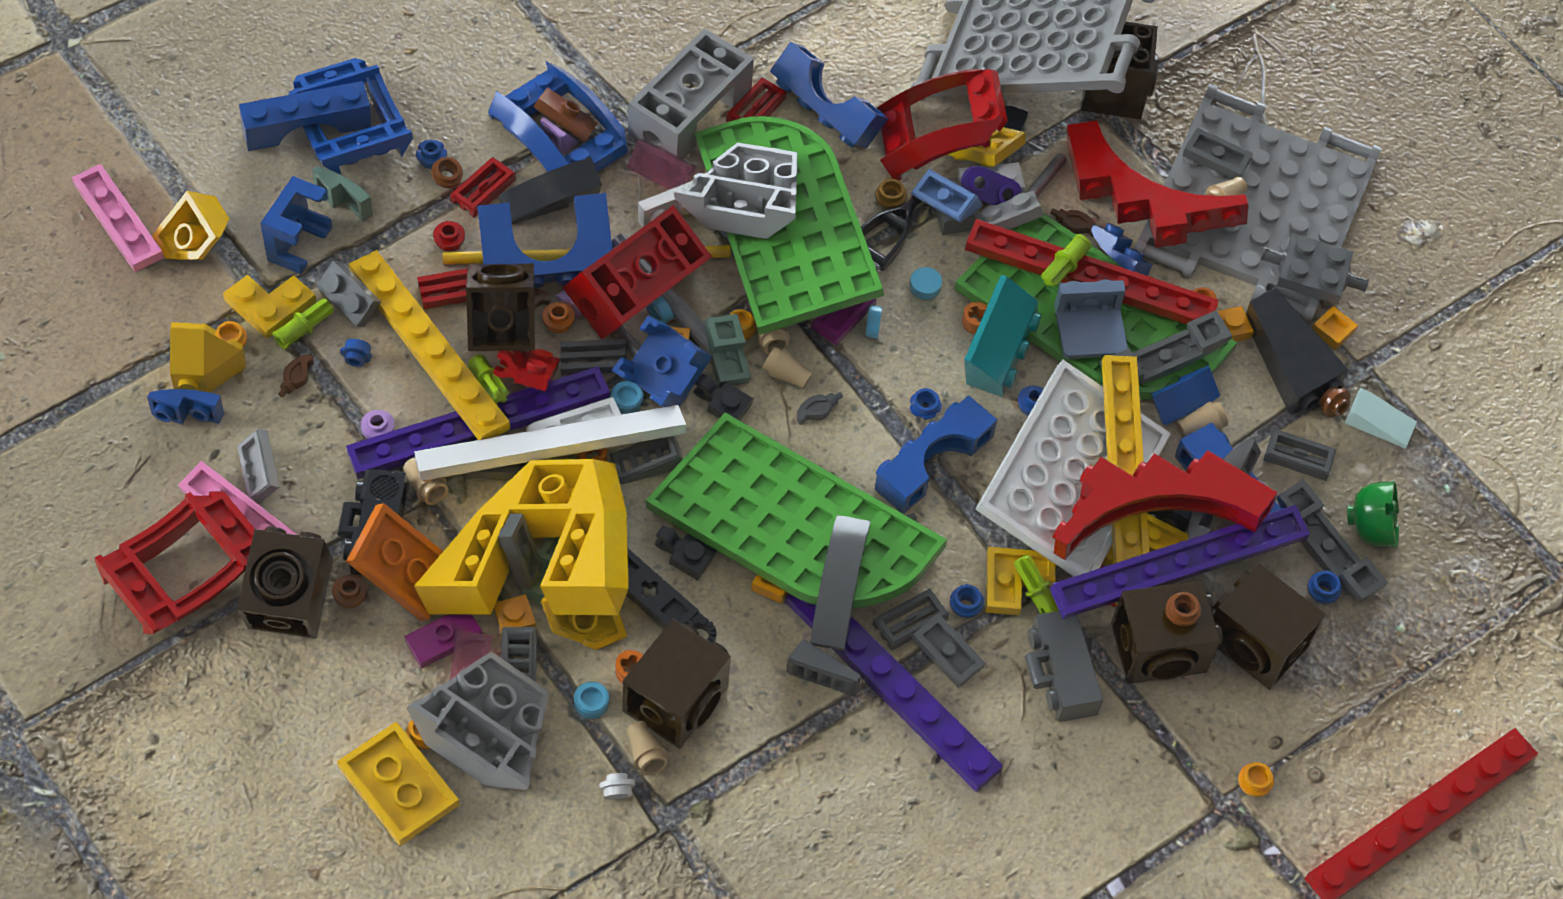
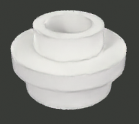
[599,773,635,799]

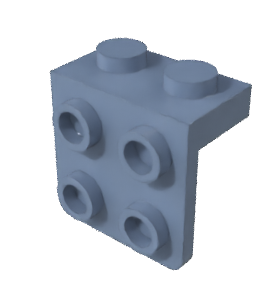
[1054,279,1128,359]

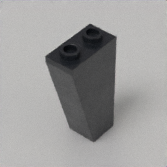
[1246,288,1349,415]

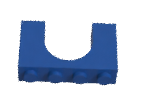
[477,193,613,288]

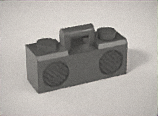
[1025,611,1103,722]

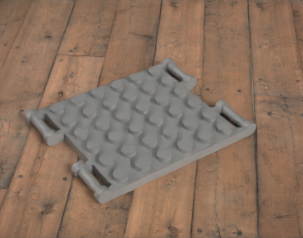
[911,0,1155,101]
[1134,84,1382,324]

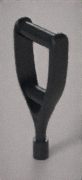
[861,195,922,271]

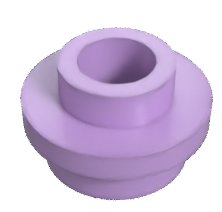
[361,410,395,439]

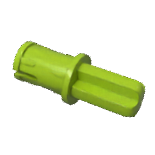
[1041,234,1092,287]
[272,298,334,350]
[468,354,509,403]
[1014,555,1059,614]

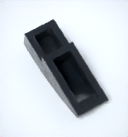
[499,157,602,224]

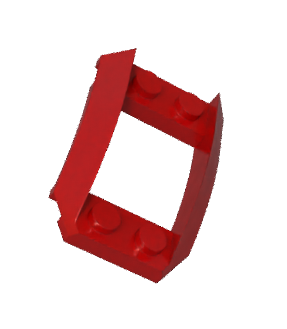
[876,69,1008,181]
[95,491,255,634]

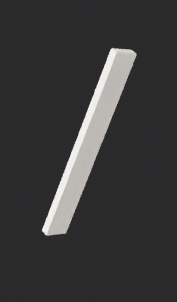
[414,405,686,481]

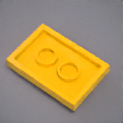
[337,722,460,846]

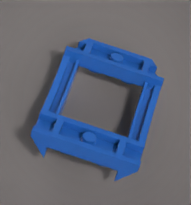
[289,58,413,175]
[488,60,628,172]

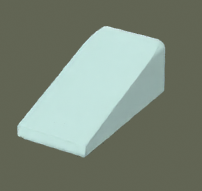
[1345,388,1417,449]

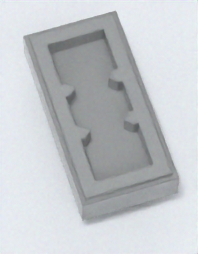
[237,429,280,505]

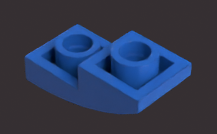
[1091,223,1153,276]
[1150,366,1220,425]
[147,389,225,425]

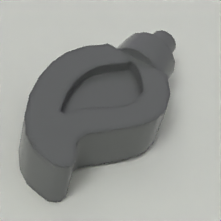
[797,392,843,425]

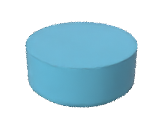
[909,267,942,300]
[646,296,674,324]
[865,305,882,339]
[610,381,643,414]
[574,682,609,719]

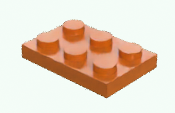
[346,503,443,621]

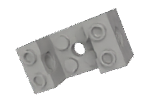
[628,28,754,166]

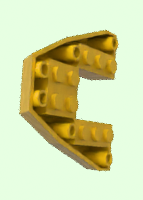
[414,459,629,615]

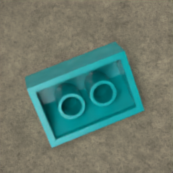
[964,275,1042,397]

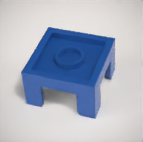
[260,176,333,274]
[612,315,712,407]

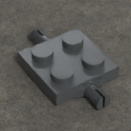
[1261,233,1369,304]

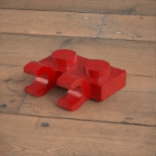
[493,349,560,391]

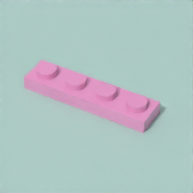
[72,164,164,272]
[178,461,297,535]

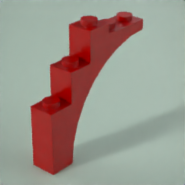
[1067,120,1248,248]
[1052,450,1277,560]

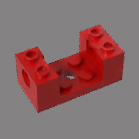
[563,205,712,340]

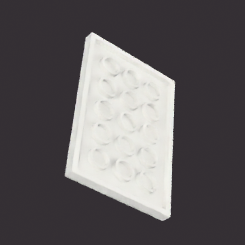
[975,360,1171,577]

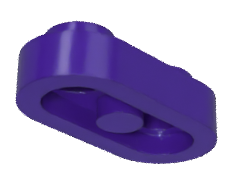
[961,166,1022,205]

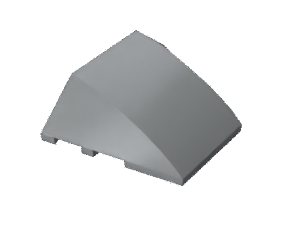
[674,142,797,239]
[407,652,549,790]

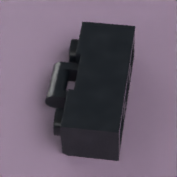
[337,469,408,575]

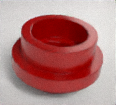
[433,221,465,252]

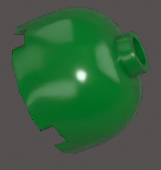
[1347,481,1399,548]

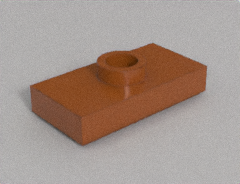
[533,87,599,142]

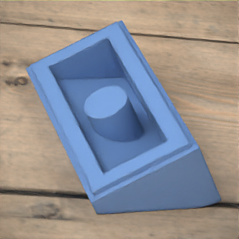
[911,169,982,223]

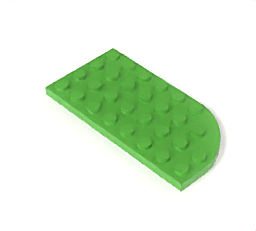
[694,116,884,335]
[954,213,1237,399]
[646,413,947,608]

